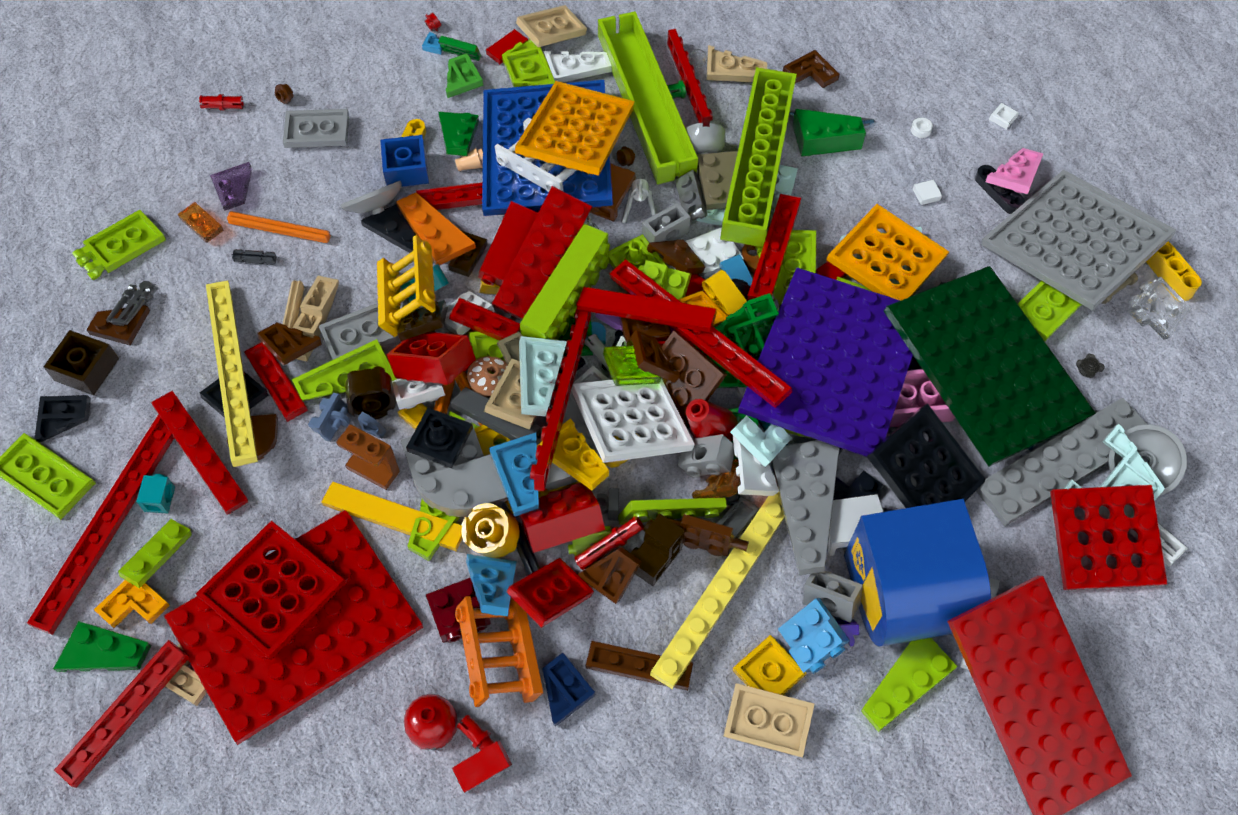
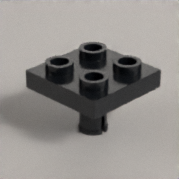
[406,407,473,468]

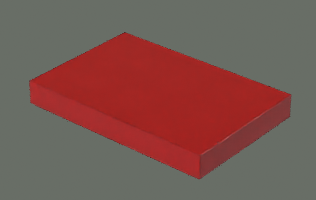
[507,558,594,628]

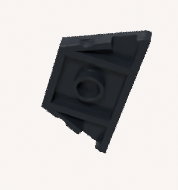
[361,204,416,253]

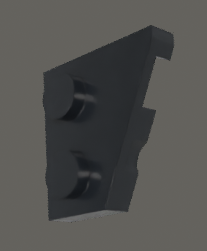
[34,395,91,442]

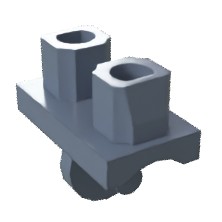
[308,393,350,442]

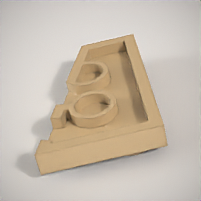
[707,45,767,82]

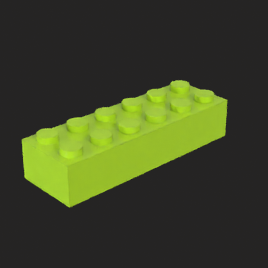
[520,224,610,340]

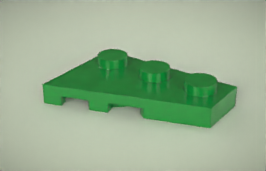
[438,111,479,156]
[53,621,151,672]

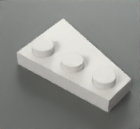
[733,436,779,496]

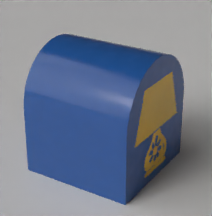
[844,499,991,647]

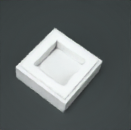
[989,103,1019,130]
[913,180,942,205]

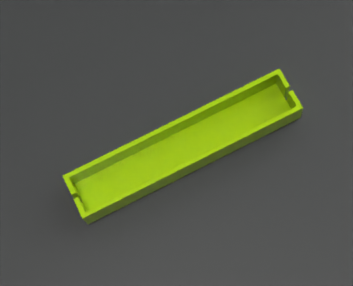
[598,11,698,185]

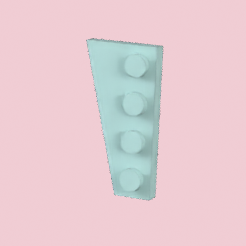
[519,336,567,417]

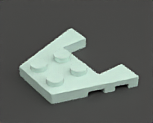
[1064,424,1165,518]

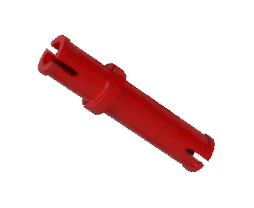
[575,516,644,570]

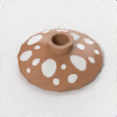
[467,356,508,397]

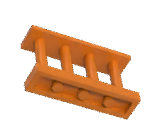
[455,596,543,707]

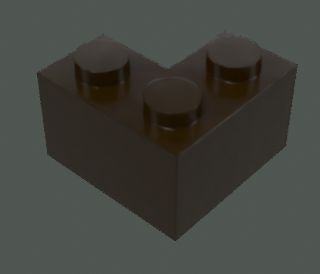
[631,513,684,586]

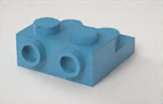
[778,598,850,674]

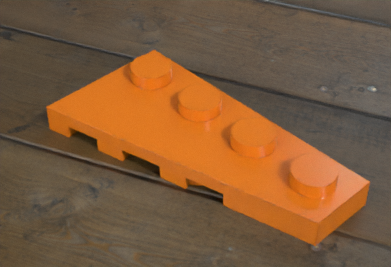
[396,192,476,266]

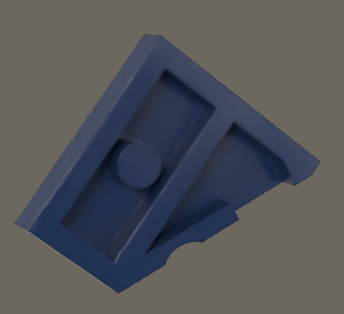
[542,653,596,727]

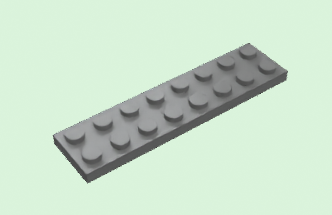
[976,398,1147,526]

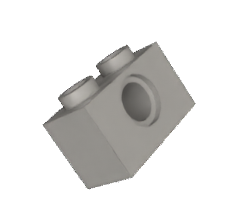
[642,202,690,243]
[678,434,734,478]
[803,571,863,622]

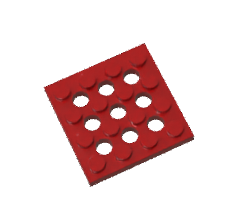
[1050,485,1167,590]
[196,521,346,660]

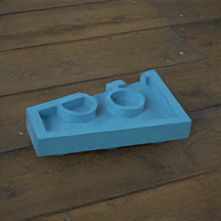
[466,554,517,617]

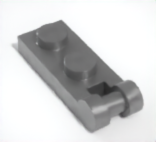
[675,170,708,225]

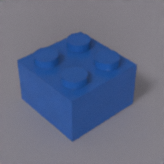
[380,135,429,187]

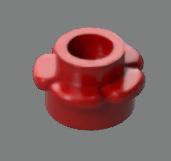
[424,12,442,31]

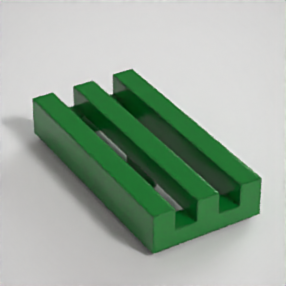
[438,36,481,61]

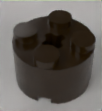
[345,366,396,420]

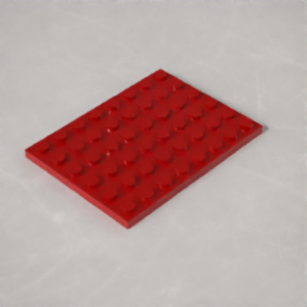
[164,510,423,745]

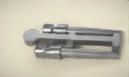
[106,281,155,326]

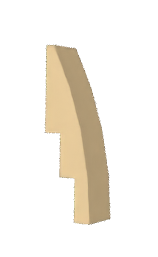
[293,276,339,362]

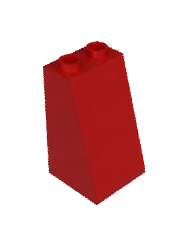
[478,201,538,286]

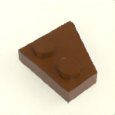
[257,322,322,366]
[631,330,680,383]

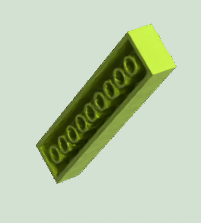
[720,67,797,247]

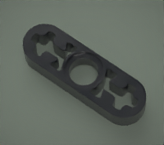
[975,165,1025,214]

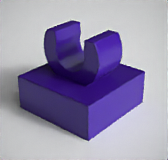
[836,619,859,646]

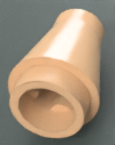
[455,148,483,171]

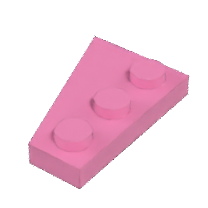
[986,148,1043,194]

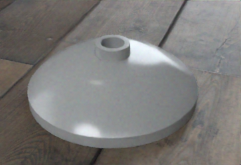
[340,180,402,215]
[1108,424,1187,496]

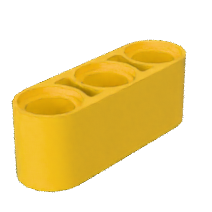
[1146,241,1202,301]
[702,270,747,316]

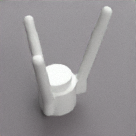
[622,179,657,223]

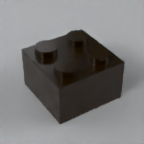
[43,330,119,395]

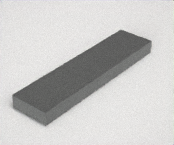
[450,387,542,440]

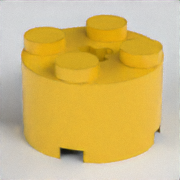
[461,503,520,558]

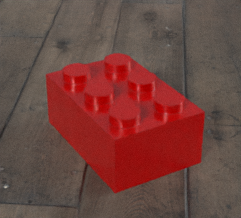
[386,332,476,385]
[520,483,605,553]

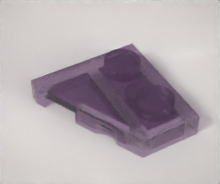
[210,162,252,211]

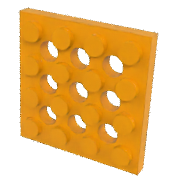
[826,204,949,301]

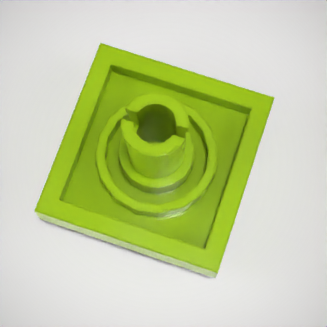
[608,234,666,269]

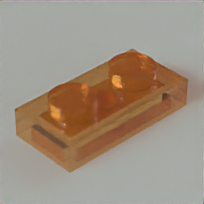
[178,202,224,243]

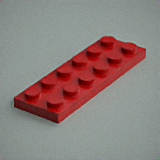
[492,186,592,320]

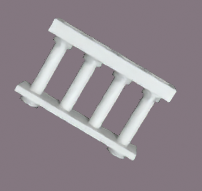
[495,118,576,192]

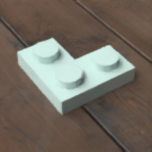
[730,415,792,467]

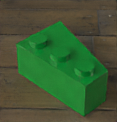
[792,109,866,157]

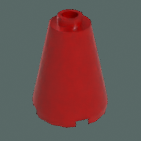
[686,399,738,442]

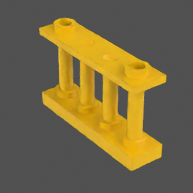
[377,235,436,337]

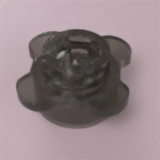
[1076,353,1105,378]

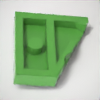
[446,53,483,98]

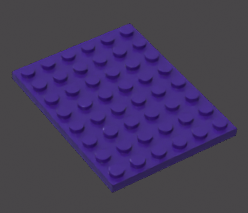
[738,267,913,457]

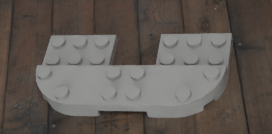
[401,391,600,517]

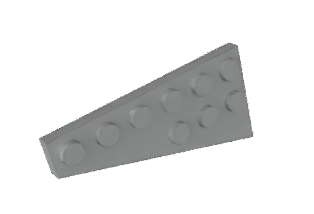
[771,440,840,576]

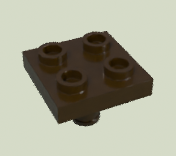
[397,300,448,341]

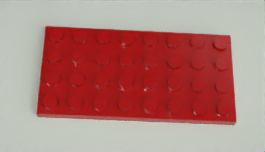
[947,575,1132,815]

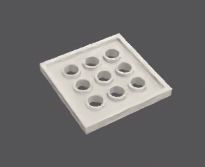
[571,375,695,463]

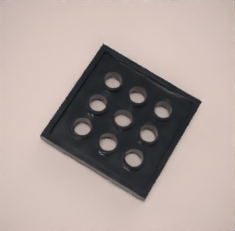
[867,403,985,508]

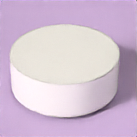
[911,118,933,138]

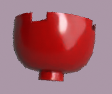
[404,694,458,750]

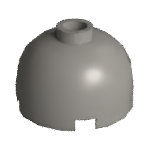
[686,123,726,155]

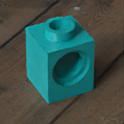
[136,474,175,514]

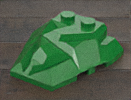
[693,293,779,388]

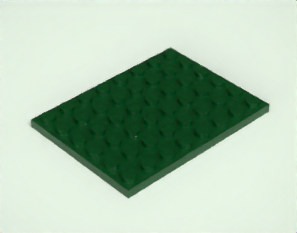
[884,266,1096,467]

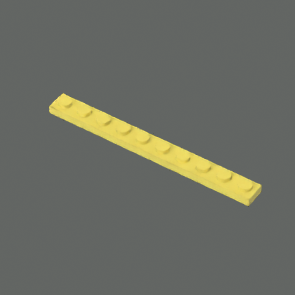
[206,280,258,467]
[650,492,785,689]

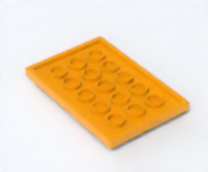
[515,81,635,176]

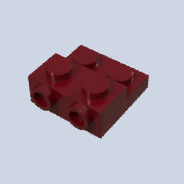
[426,577,491,643]

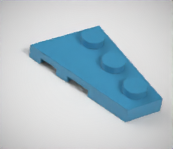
[489,433,539,516]

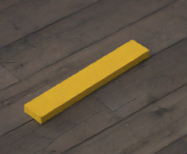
[321,481,463,551]

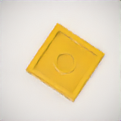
[732,635,807,696]

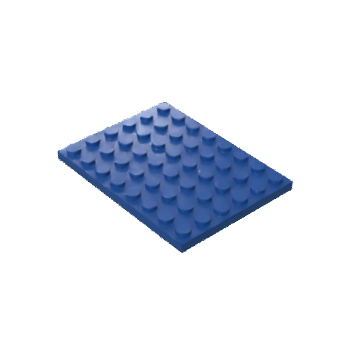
[482,80,613,216]

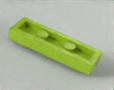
[118,519,192,588]

